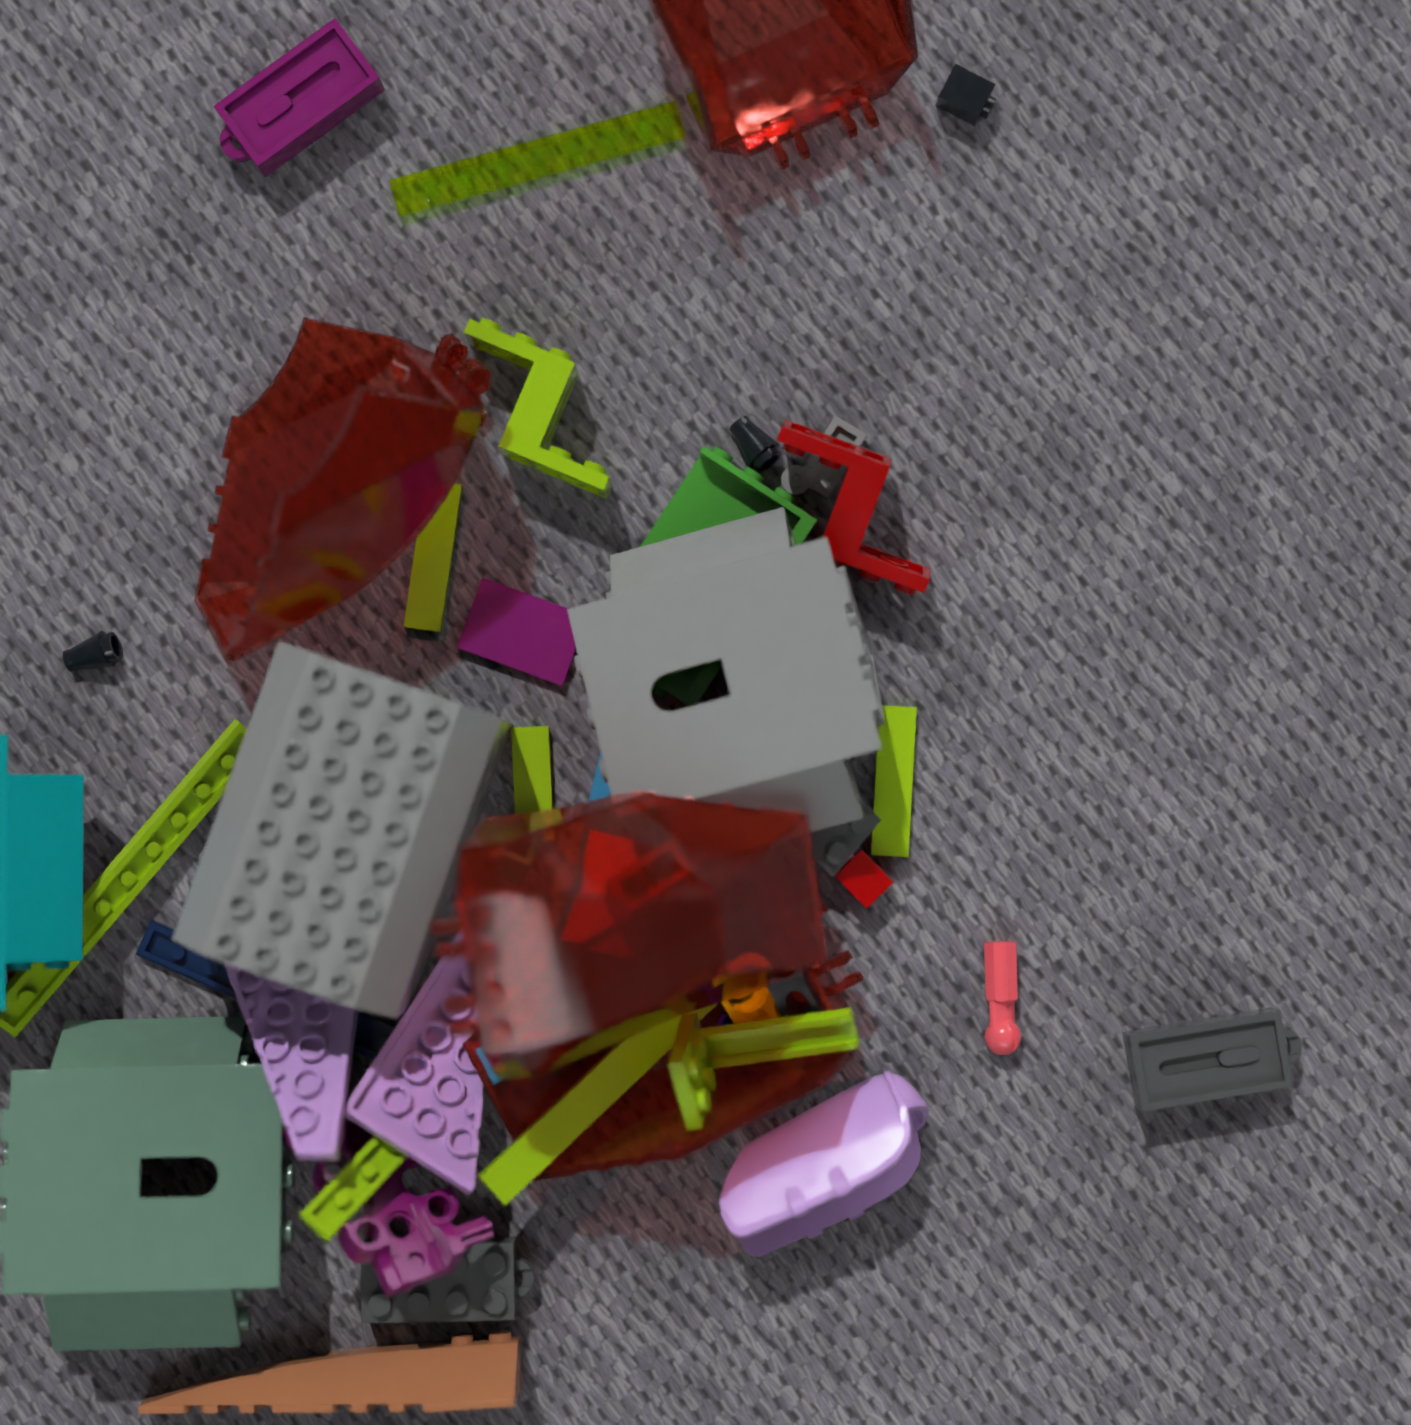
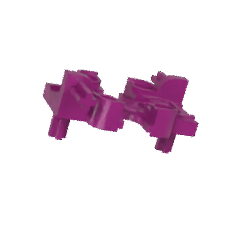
[284,1116,494,1297]

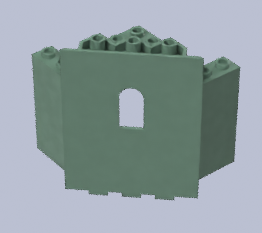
[0,1016,295,1351]

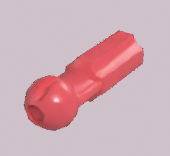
[984,941,1022,1055]

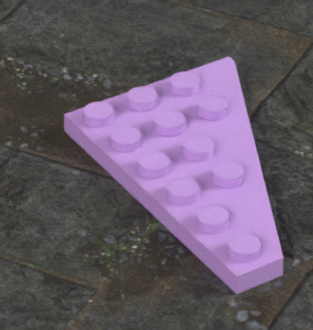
[344,923,496,1195]
[224,963,359,1161]

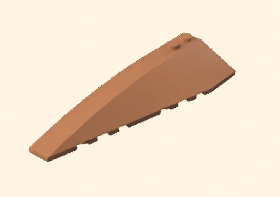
[138,1330,523,1414]

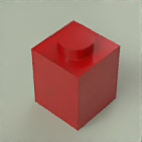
[834,849,894,909]

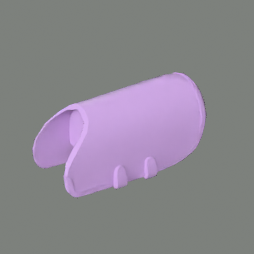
[719,1071,929,1257]

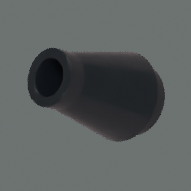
[729,416,782,472]
[63,631,123,672]

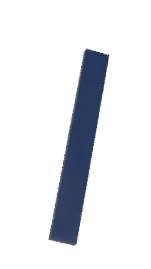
[135,920,396,1060]

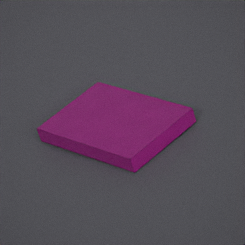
[457,578,577,686]

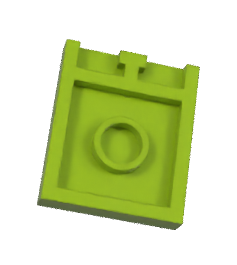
[668,1008,860,1130]

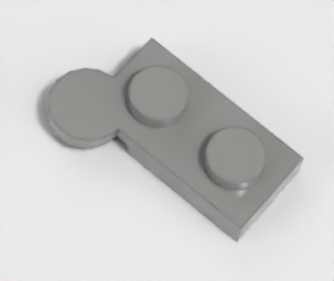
[781,415,867,500]

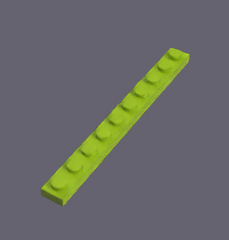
[0,719,247,1037]

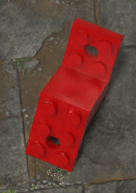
[777,419,930,595]

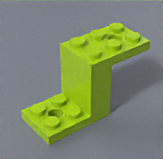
[464,318,612,499]

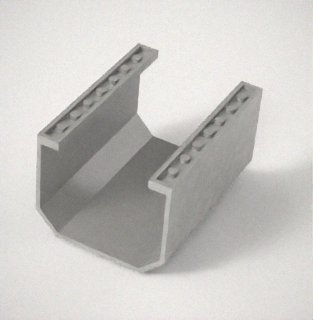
[172,641,513,1018]

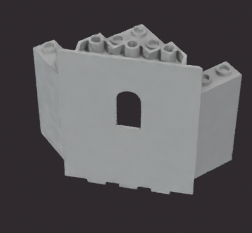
[567,507,885,864]

